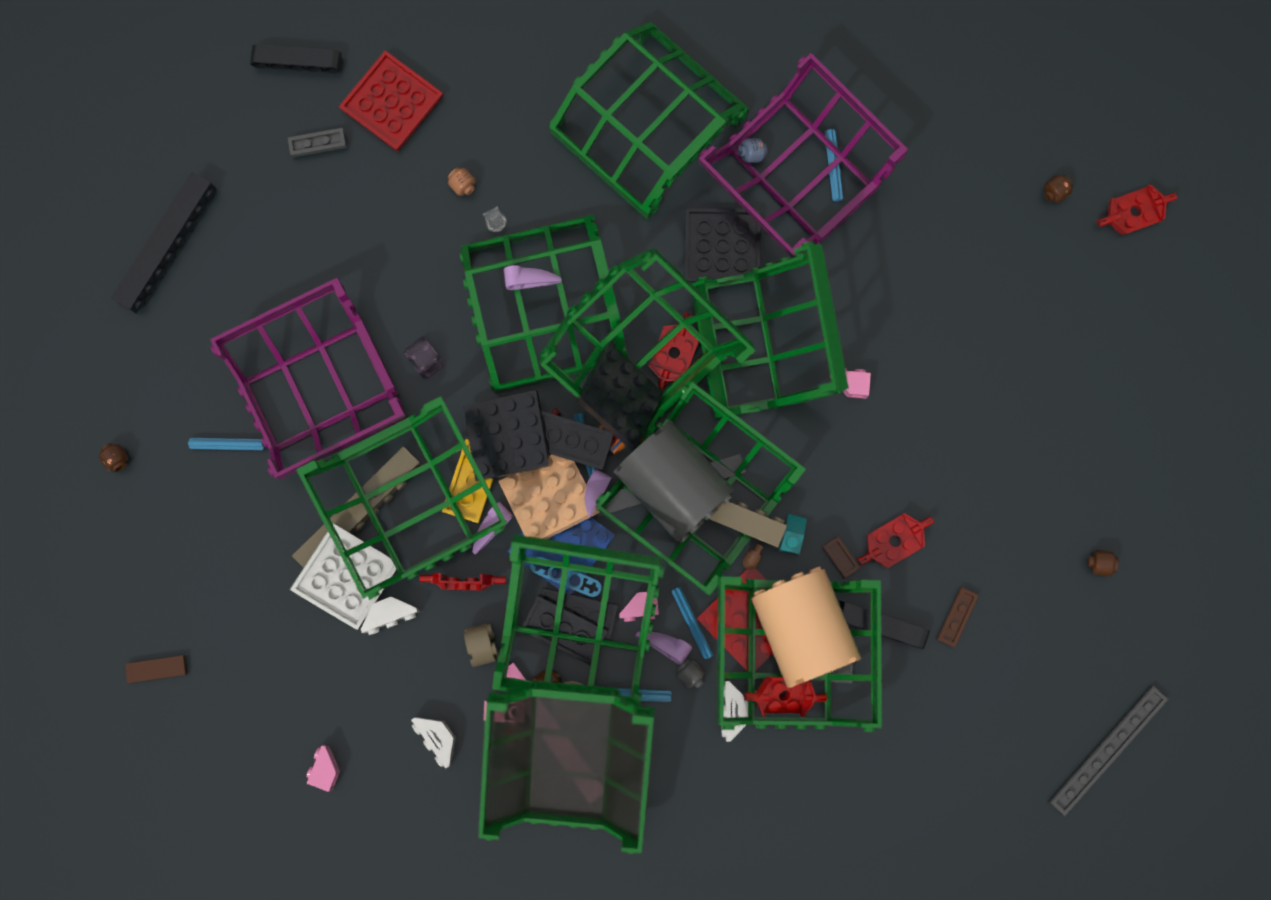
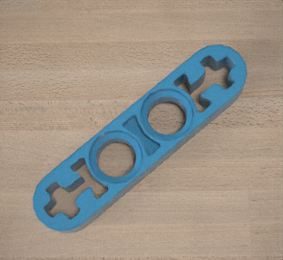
[530,557,602,597]

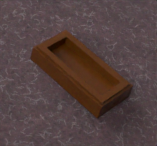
[822,536,861,579]

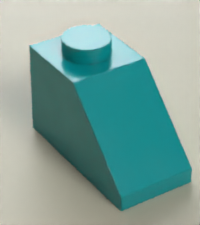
[779,514,807,556]

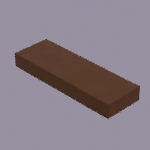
[936,587,979,648]
[125,655,187,683]

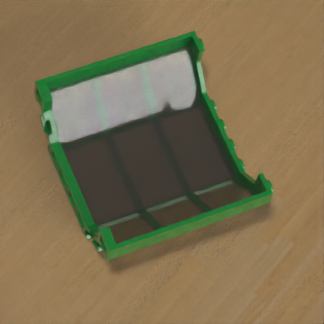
[479,681,654,854]

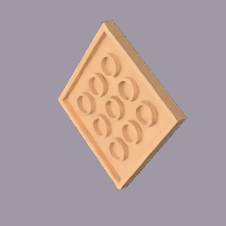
[498,455,600,539]

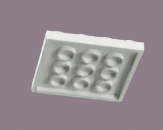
[290,523,396,630]

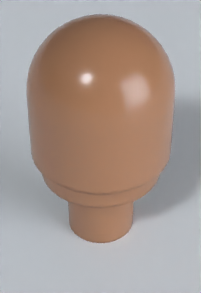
[743,544,764,570]

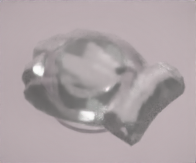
[483,207,507,232]

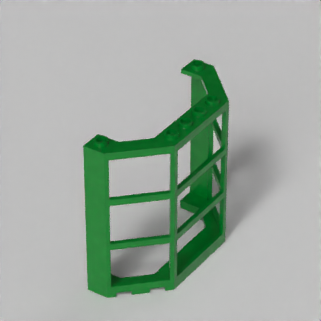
[549,22,749,220]
[459,215,629,394]
[692,241,849,419]
[540,248,756,447]
[595,382,806,596]
[296,396,507,600]
[492,534,664,711]
[717,577,882,732]

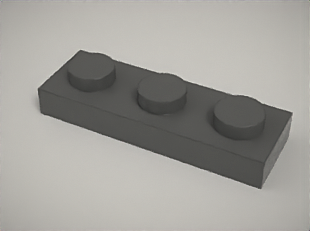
[288,128,347,158]

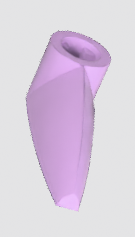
[503,266,562,290]
[585,468,612,517]
[472,502,513,555]
[635,632,693,665]

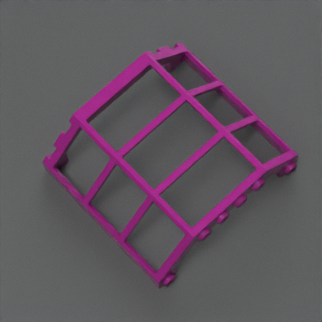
[699,53,908,258]
[210,278,407,480]

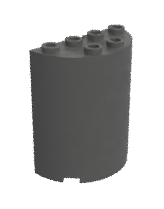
[614,420,734,543]

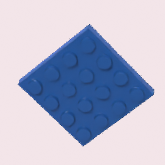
[507,517,616,594]

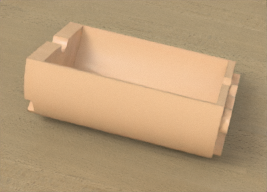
[751,567,862,688]

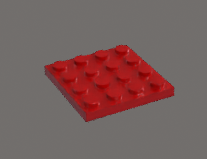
[339,50,444,152]
[696,568,773,672]

